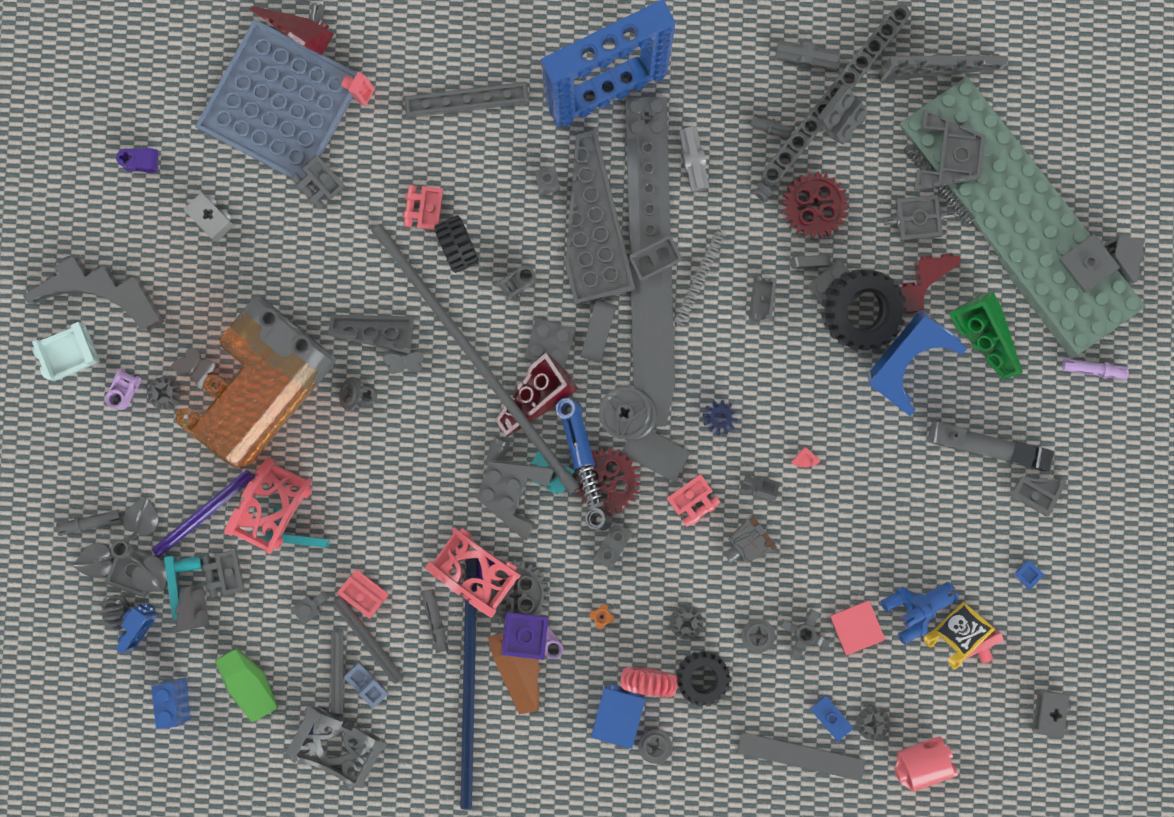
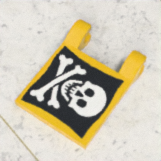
[923,602,995,669]

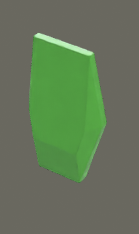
[215,648,278,722]

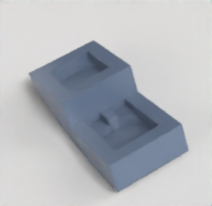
[343,661,388,709]

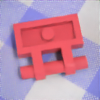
[403,185,444,230]
[666,474,721,527]

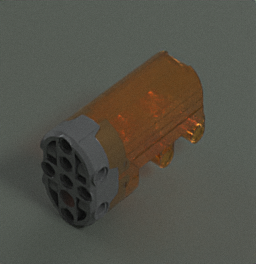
[175,294,337,469]

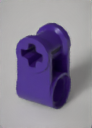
[116,148,159,173]

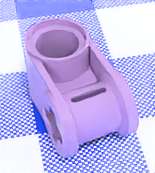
[105,369,141,410]

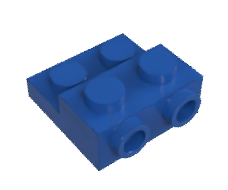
[115,602,159,653]

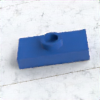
[810,695,854,742]

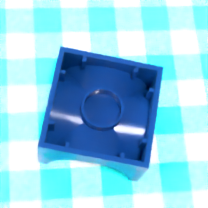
[867,309,967,416]

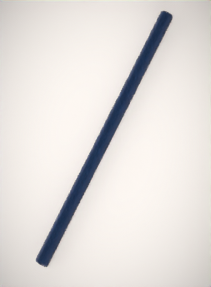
[460,558,478,810]

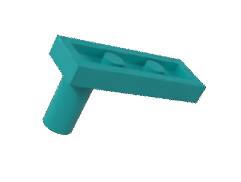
[263,507,330,548]
[164,556,202,620]

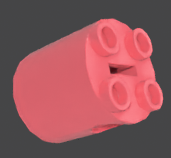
[894,736,958,792]

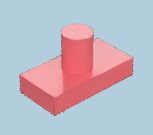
[342,72,375,107]
[966,628,1004,663]

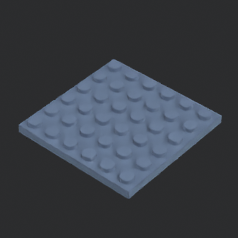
[195,19,357,179]

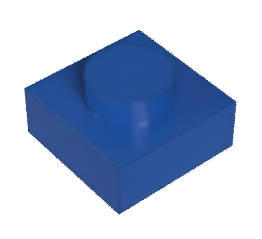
[1013,560,1045,590]

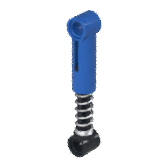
[556,398,613,531]

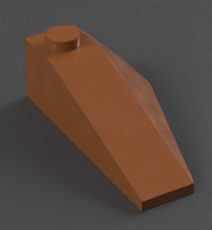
[488,631,540,714]

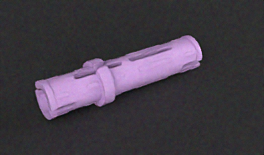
[1062,358,1129,380]

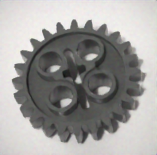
[482,560,549,625]

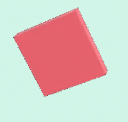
[830,600,885,655]

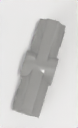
[679,127,709,192]

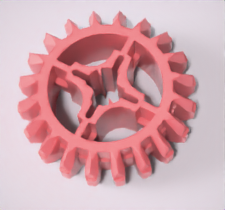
[620,667,678,697]

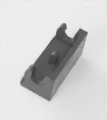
[749,276,777,322]

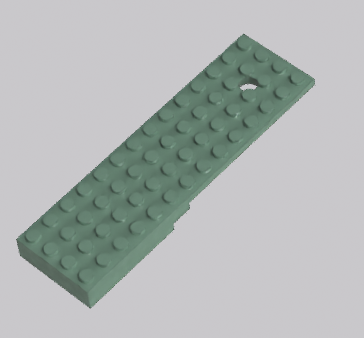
[899,76,1146,359]

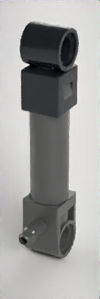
[927,421,1055,472]

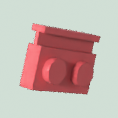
[337,569,389,619]

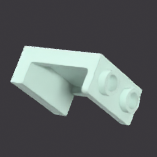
[32,322,100,381]

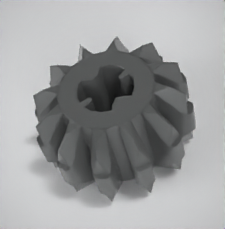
[101,595,129,631]

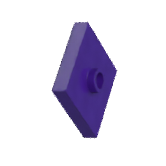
[501,612,548,660]

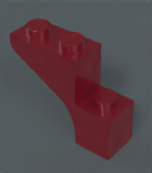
[899,253,961,314]

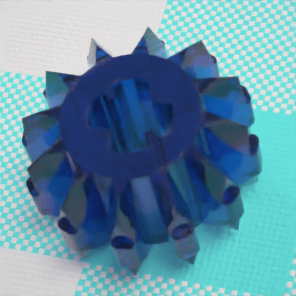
[702,400,738,435]

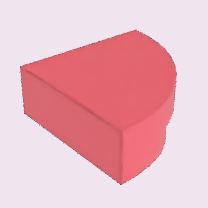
[791,447,821,468]

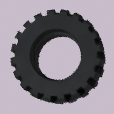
[821,269,907,350]

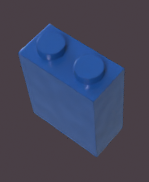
[151,677,191,729]
[591,684,645,749]

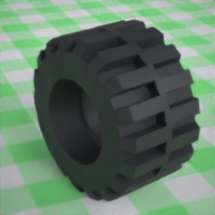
[434,215,479,273]
[676,651,731,707]

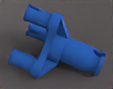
[880,582,959,645]

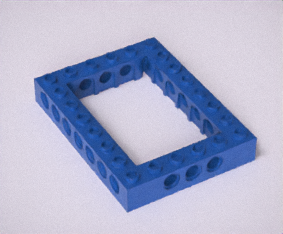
[541,0,676,127]

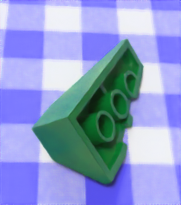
[949,291,1023,379]

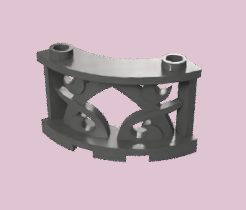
[284,705,387,789]

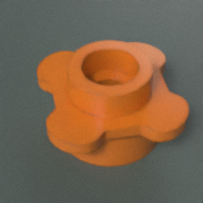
[590,604,614,629]

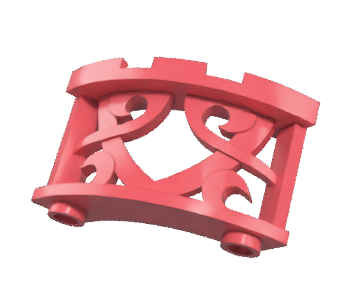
[224,457,313,554]
[425,527,521,618]

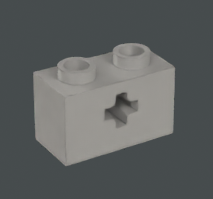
[183,192,235,242]

